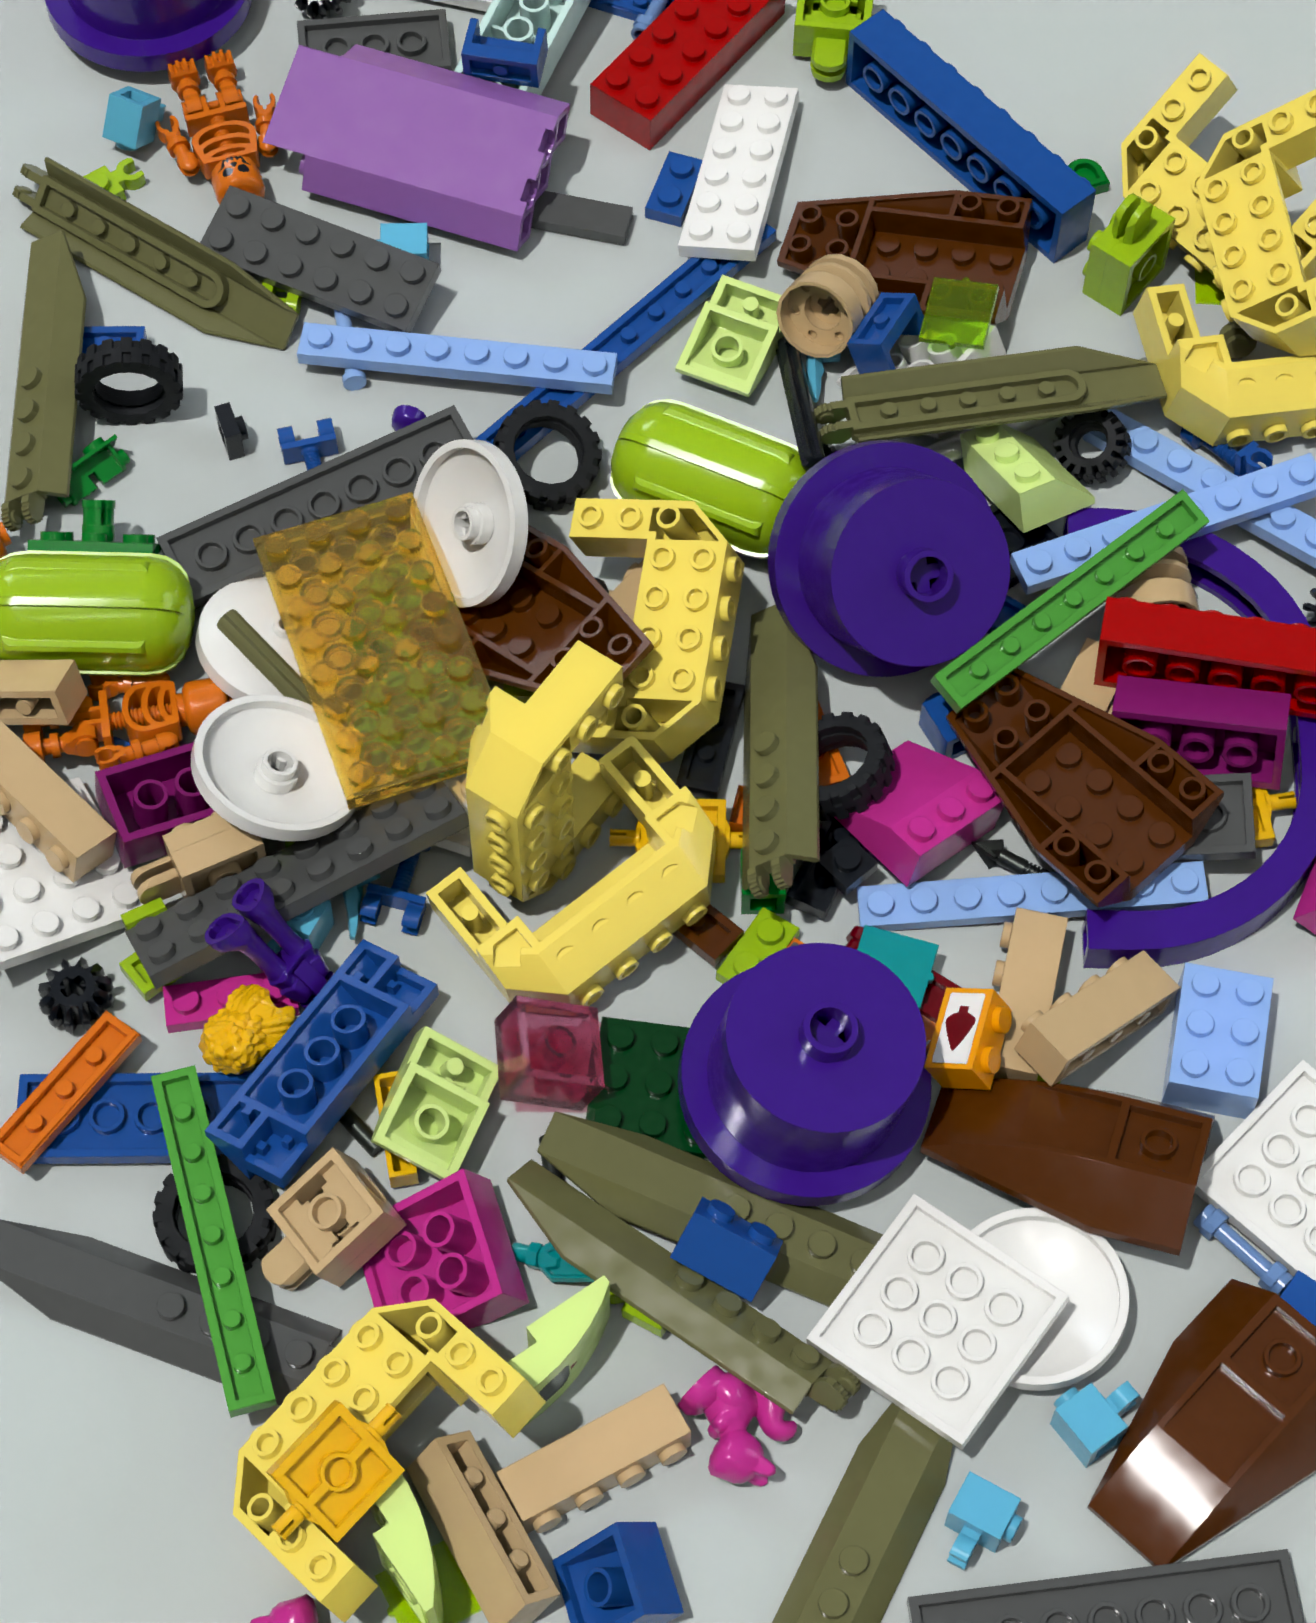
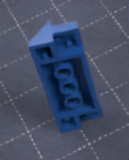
[205,939,439,1189]

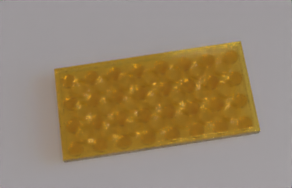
[253,492,491,810]

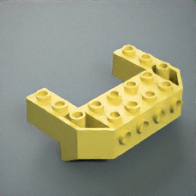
[1121,53,1316,293]
[1196,89,1316,357]
[1133,283,1316,447]
[569,498,745,764]
[465,640,625,902]
[426,734,716,1011]
[233,1299,546,1623]

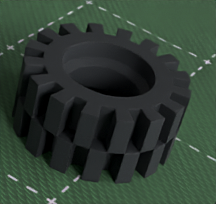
[1053,410,1131,484]

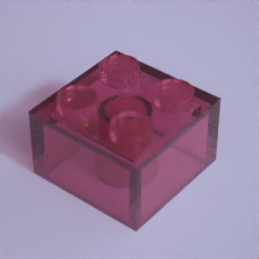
[494,995,605,1111]

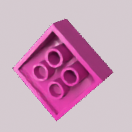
[834,740,1004,887]
[362,1168,530,1329]

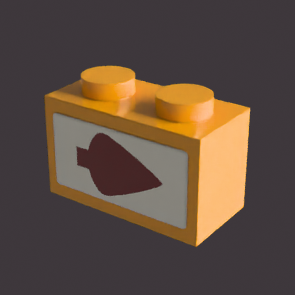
[924,987,1012,1090]

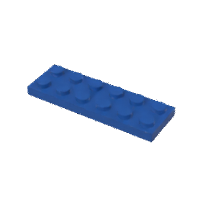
[17,1072,253,1164]

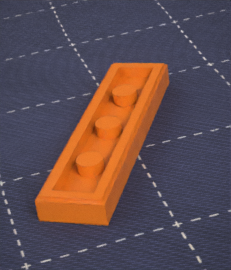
[0,1010,142,1174]

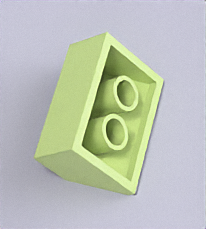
[960,424,1095,533]

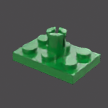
[28,499,163,555]

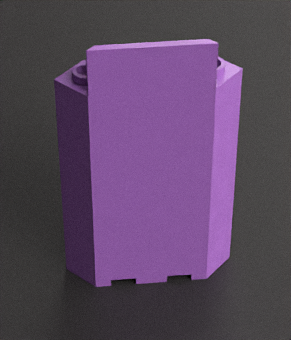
[262,44,570,251]

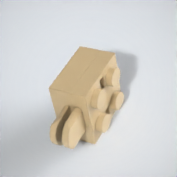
[130,811,266,904]
[261,1147,407,1291]

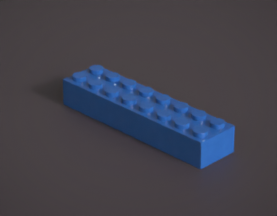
[845,9,1096,263]

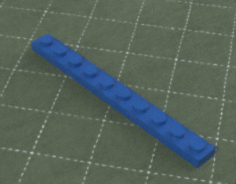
[475,223,776,461]

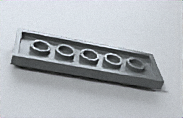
[200,185,441,333]

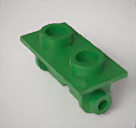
[56,434,130,507]

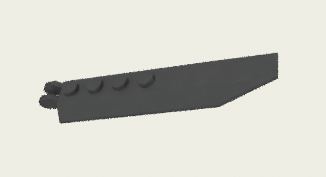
[0,1219,342,1406]

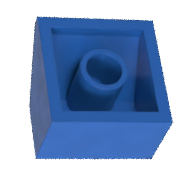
[552,1522,684,1623]

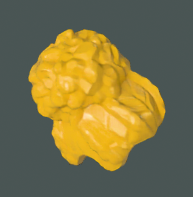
[198,984,296,1075]

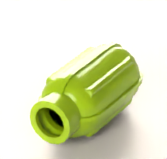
[610,399,807,559]
[0,550,195,677]

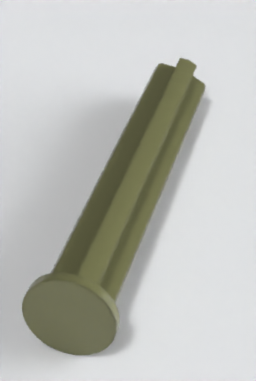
[217,609,354,733]

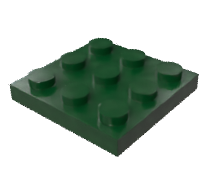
[586,1017,709,1161]

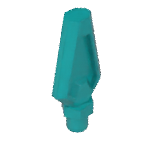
[512,1242,594,1282]

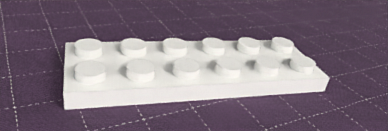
[678,84,800,262]

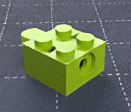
[793,0,873,83]
[1082,193,1175,316]

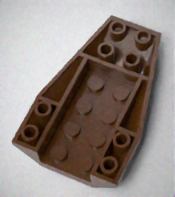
[777,190,1033,325]
[401,524,654,692]
[946,668,1224,908]
[920,1079,1215,1256]
[1087,1279,1316,1566]

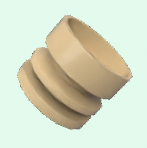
[776,254,879,358]
[1112,546,1200,610]

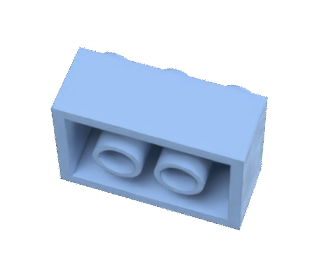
[1161,962,1274,1119]

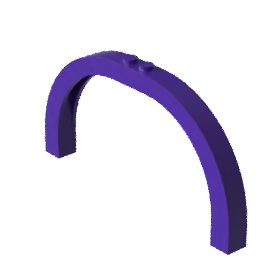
[1063,508,1316,969]

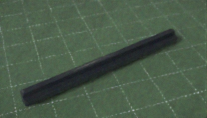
[776,337,825,471]

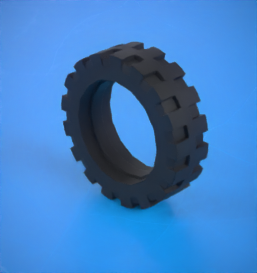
[74,337,183,426]
[493,400,602,511]
[818,712,895,821]
[152,1154,276,1274]

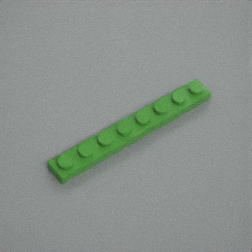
[930,489,1210,714]
[151,1065,277,1418]

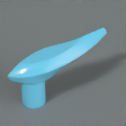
[806,353,841,403]
[343,873,380,940]

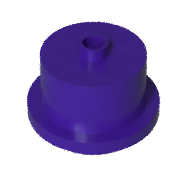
[45,0,252,72]
[768,440,1010,677]
[678,943,932,1206]

